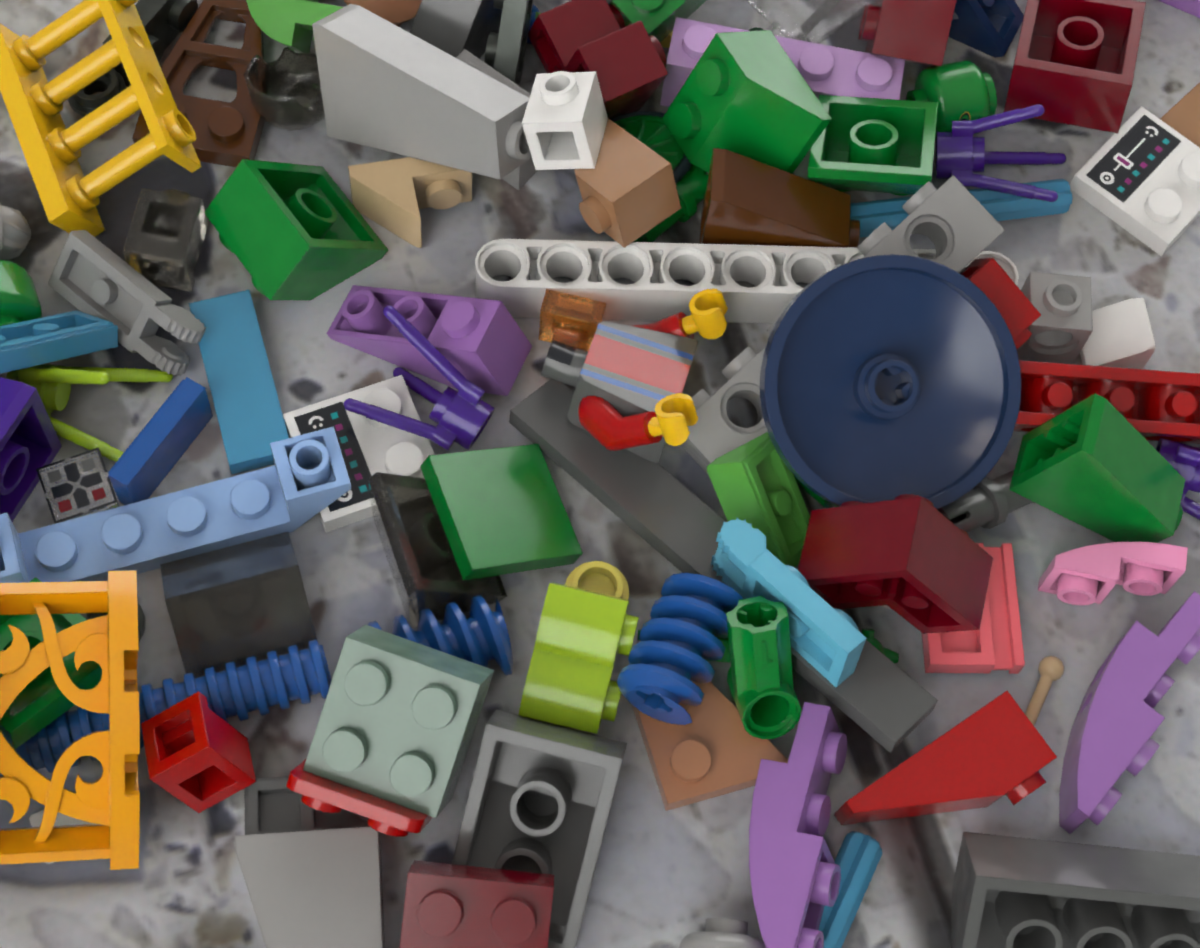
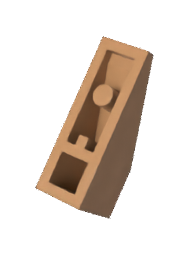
[574,118,681,248]

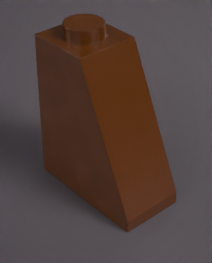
[699,148,860,247]

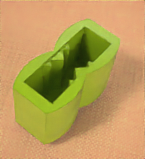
[518,582,639,734]

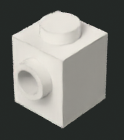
[522,71,608,170]

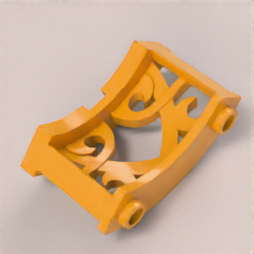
[0,570,140,870]

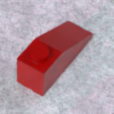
[834,691,1057,825]

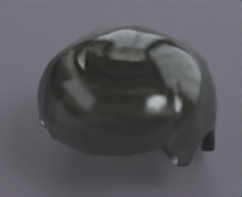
[244,47,325,131]

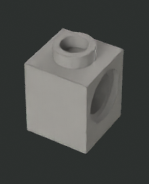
[1017,272,1093,364]

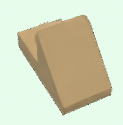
[348,157,472,248]

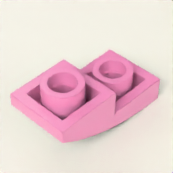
[1038,542,1188,606]

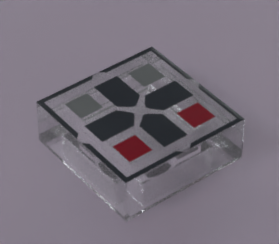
[36,447,120,524]

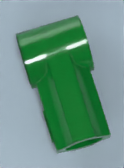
[726,596,802,739]

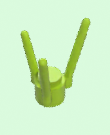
[6,363,173,462]

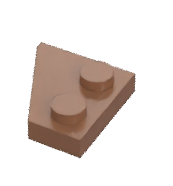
[632,681,788,811]

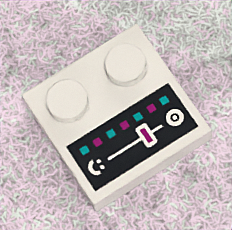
[1070,106,1200,257]
[283,375,435,532]

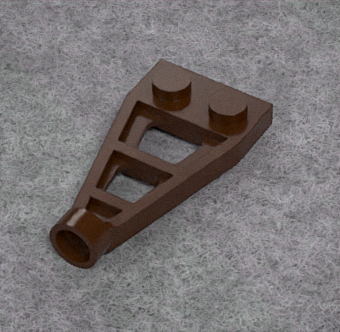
[132,0,265,167]

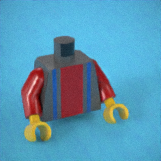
[541,289,728,464]

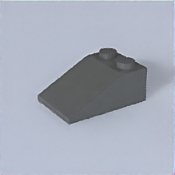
[452,709,627,948]

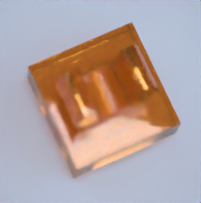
[539,289,607,351]

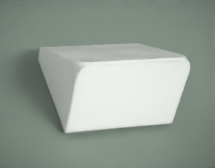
[1080,298,1155,369]

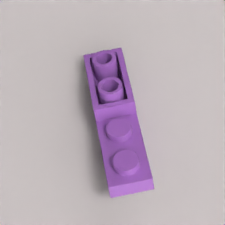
[1059,591,1200,834]
[749,702,847,948]

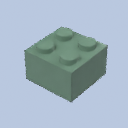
[303,625,495,818]

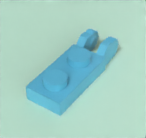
[711,518,867,687]

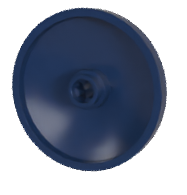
[760,254,1021,509]

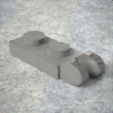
[48,230,206,376]

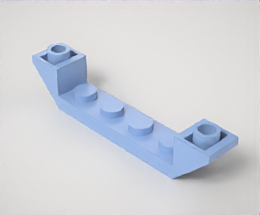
[0,426,352,583]

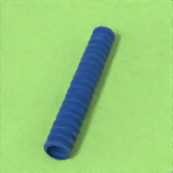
[0,639,332,776]

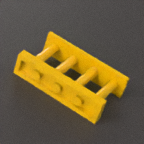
[0,0,202,237]

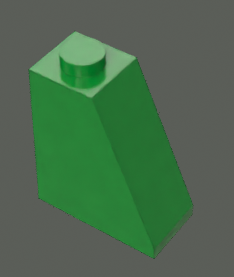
[1009,393,1185,543]

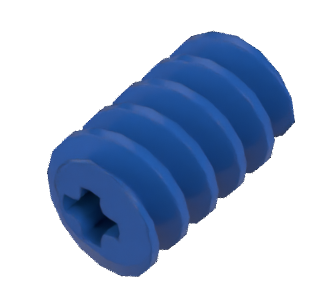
[617,573,744,725]
[368,596,513,676]

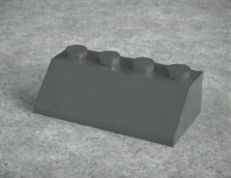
[951,832,1200,948]

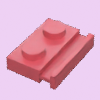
[922,543,1025,674]

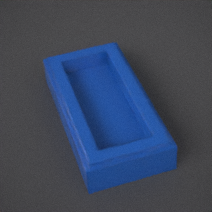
[108,377,213,505]

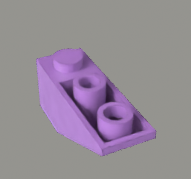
[326,285,532,396]

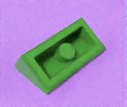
[707,432,810,568]

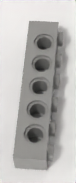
[681,175,1005,476]

